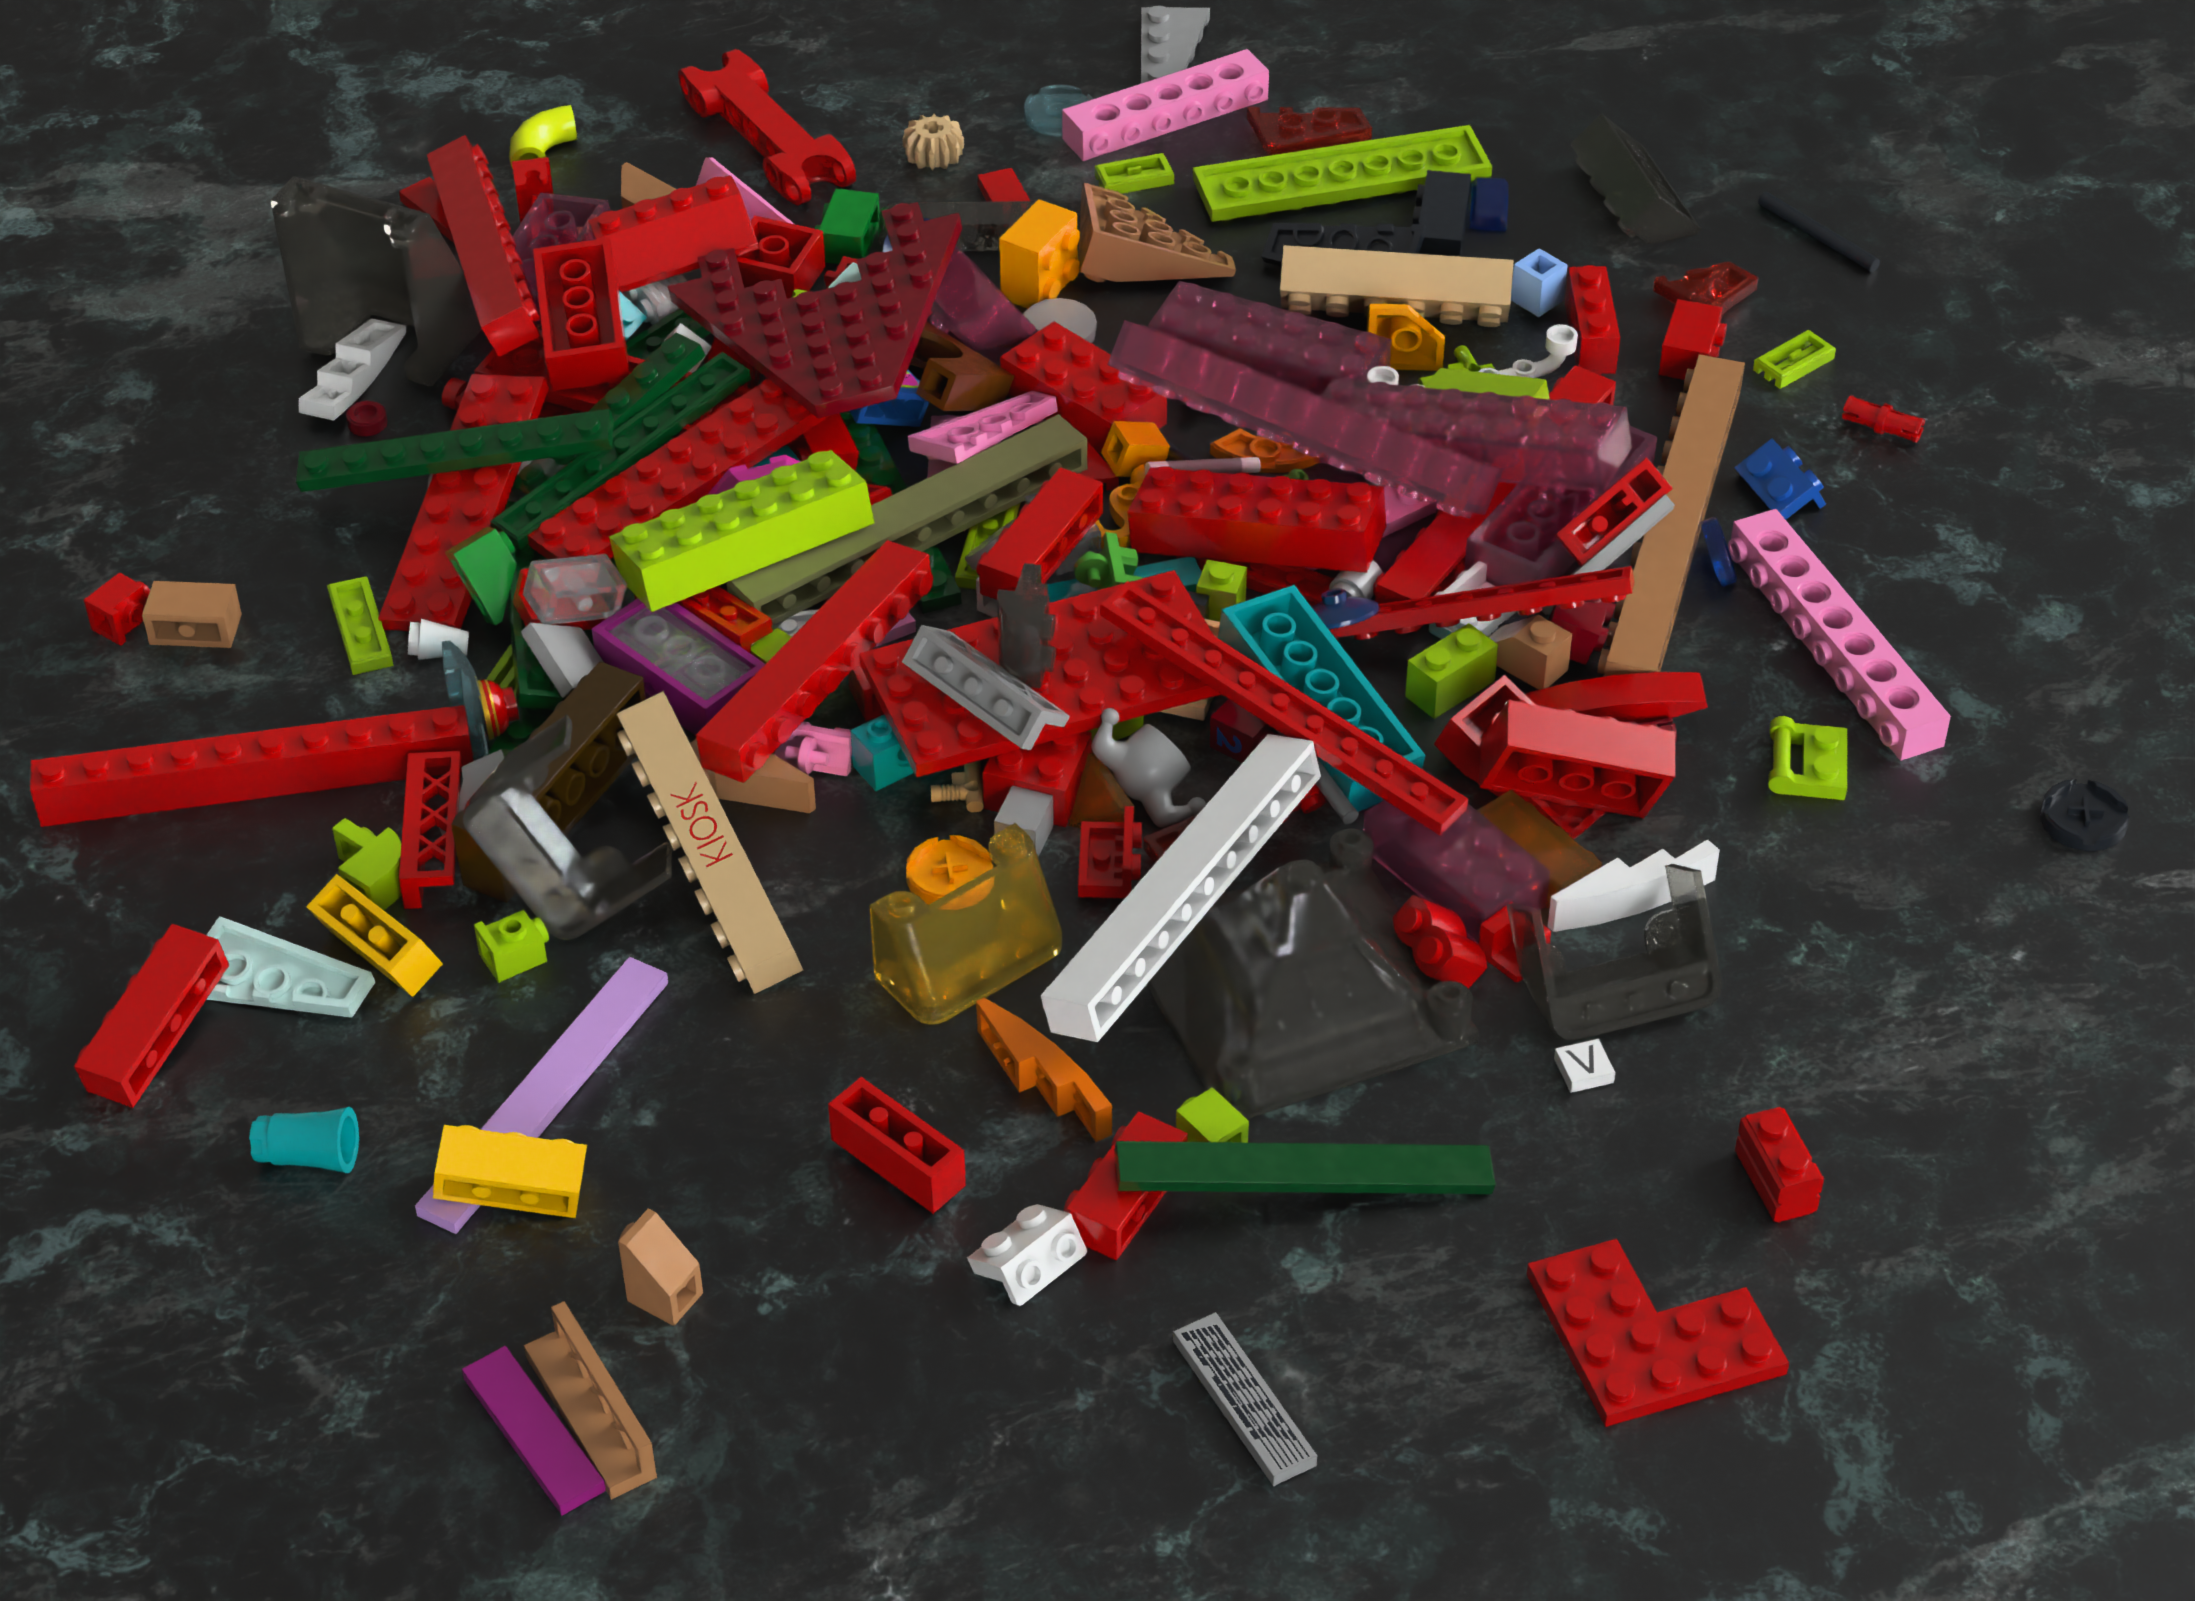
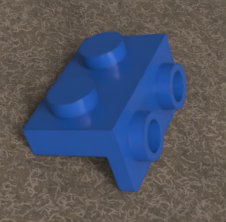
[1734,438,1826,520]

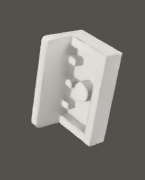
[967,1204,1087,1306]

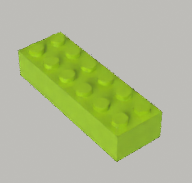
[609,450,875,612]

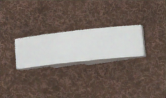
[299,318,406,421]
[1547,840,1720,932]

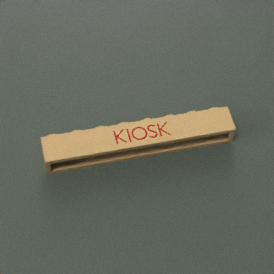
[617,691,803,994]

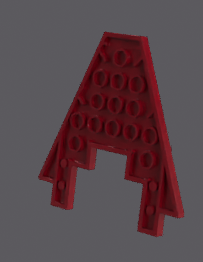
[667,202,962,419]

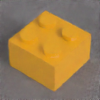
[999,199,1080,309]

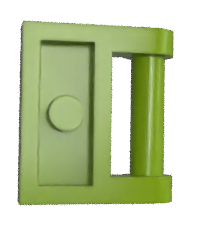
[1768,716,1847,800]

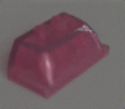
[928,246,1039,350]

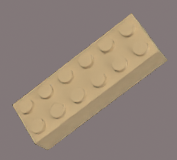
[1280,245,1514,327]

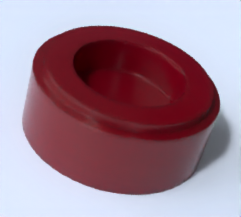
[346,401,387,436]

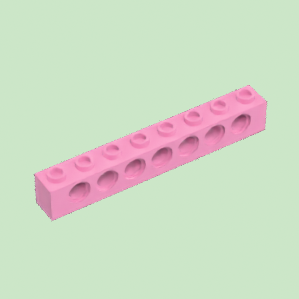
[1728,509,1951,761]

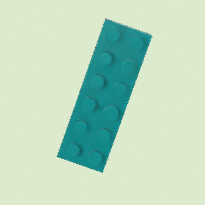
[1218,585,1426,812]

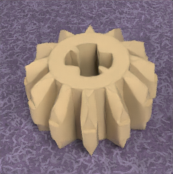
[903,113,964,171]

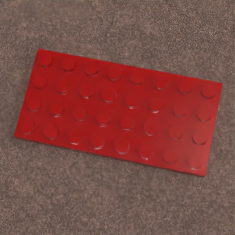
[859,570,1221,777]

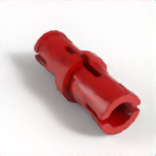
[1842,395,1925,443]

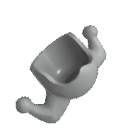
[1091,708,1206,828]

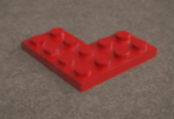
[1526,1239,1789,1427]

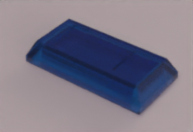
[1470,177,1508,231]

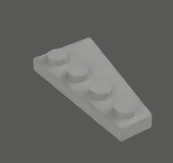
[1141,6,1210,84]

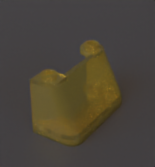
[869,823,1062,1025]

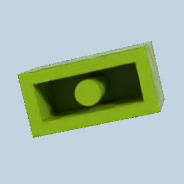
[1405,623,1498,719]

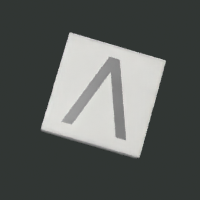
[1554,1039,1615,1093]

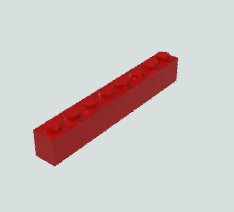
[696,540,933,783]

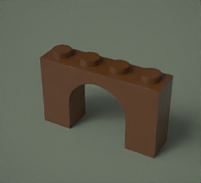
[910,321,1015,411]

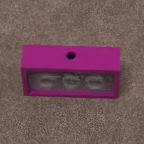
[592,598,765,736]

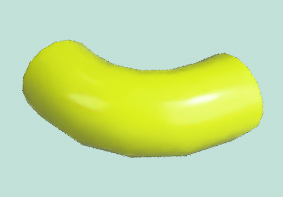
[509,105,577,169]

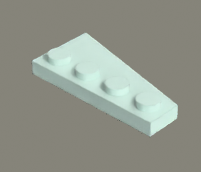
[206,916,375,1018]

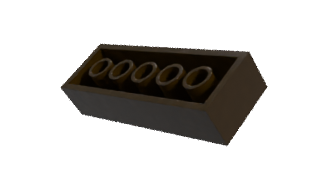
[451,661,646,903]

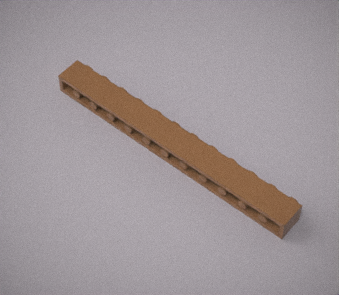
[1597,354,1745,676]

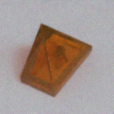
[1069,752,1135,829]

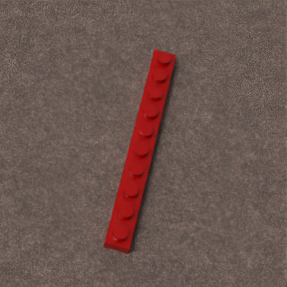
[1100,581,1468,836]

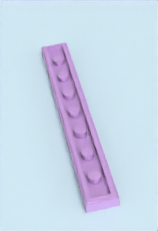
[415,957,668,1234]

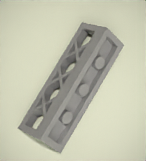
[902,625,1070,750]

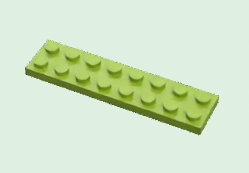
[1193,125,1492,222]

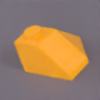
[1366,304,1445,371]

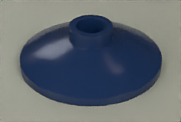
[1311,589,1379,629]

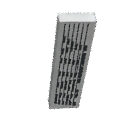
[1173,1312,1317,1486]

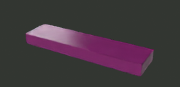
[462,1346,606,1516]

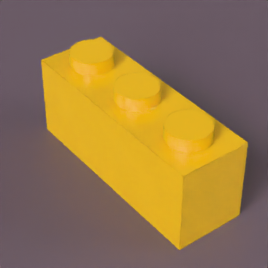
[306,874,443,997]
[433,1125,587,1218]

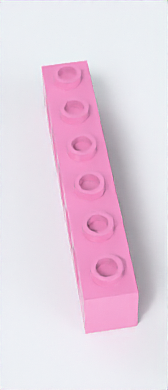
[1062,49,1269,161]

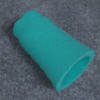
[249,1107,359,1173]

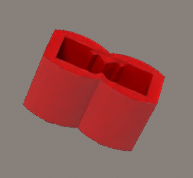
[1392,895,1487,990]

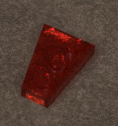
[1247,107,1372,156]

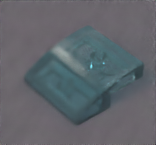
[442,641,490,759]

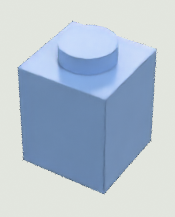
[1511,248,1568,317]

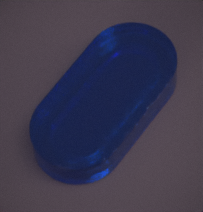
[1700,517,1737,587]

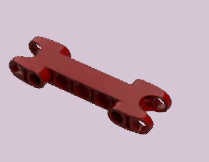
[678,49,856,205]

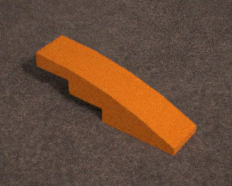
[976,998,1112,1142]

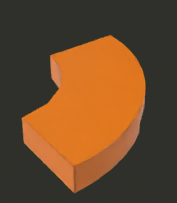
[1210,428,1321,473]

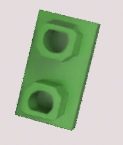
[1074,532,1142,590]

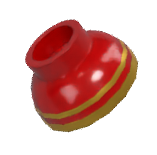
[475,679,519,740]

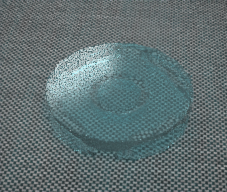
[1024,84,1093,137]

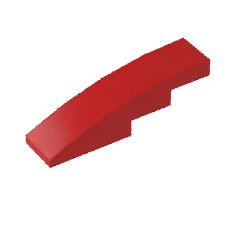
[1526,672,1708,723]

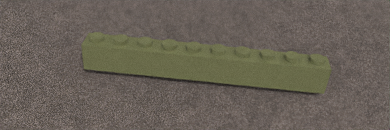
[726,414,1088,626]

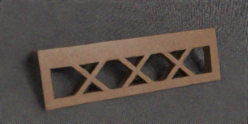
[524,1301,657,1500]

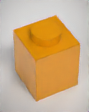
[1101,421,1170,477]

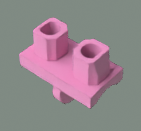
[774,721,852,776]

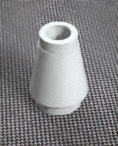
[408,619,469,660]

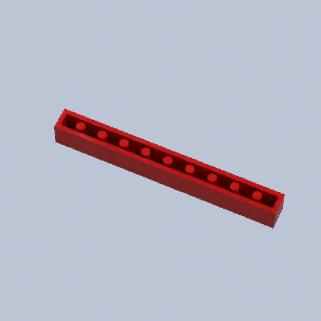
[427,135,541,357]
[1373,365,1616,632]
[30,705,474,827]

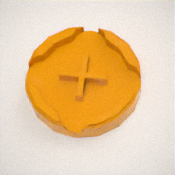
[906,835,993,909]

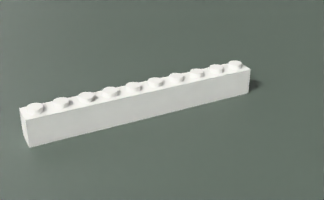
[1041,734,1321,1042]

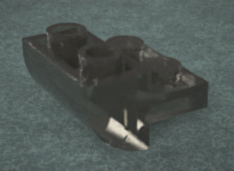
[997,563,1056,689]

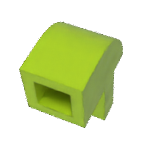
[332,818,402,910]

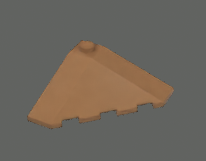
[1078,183,1236,282]

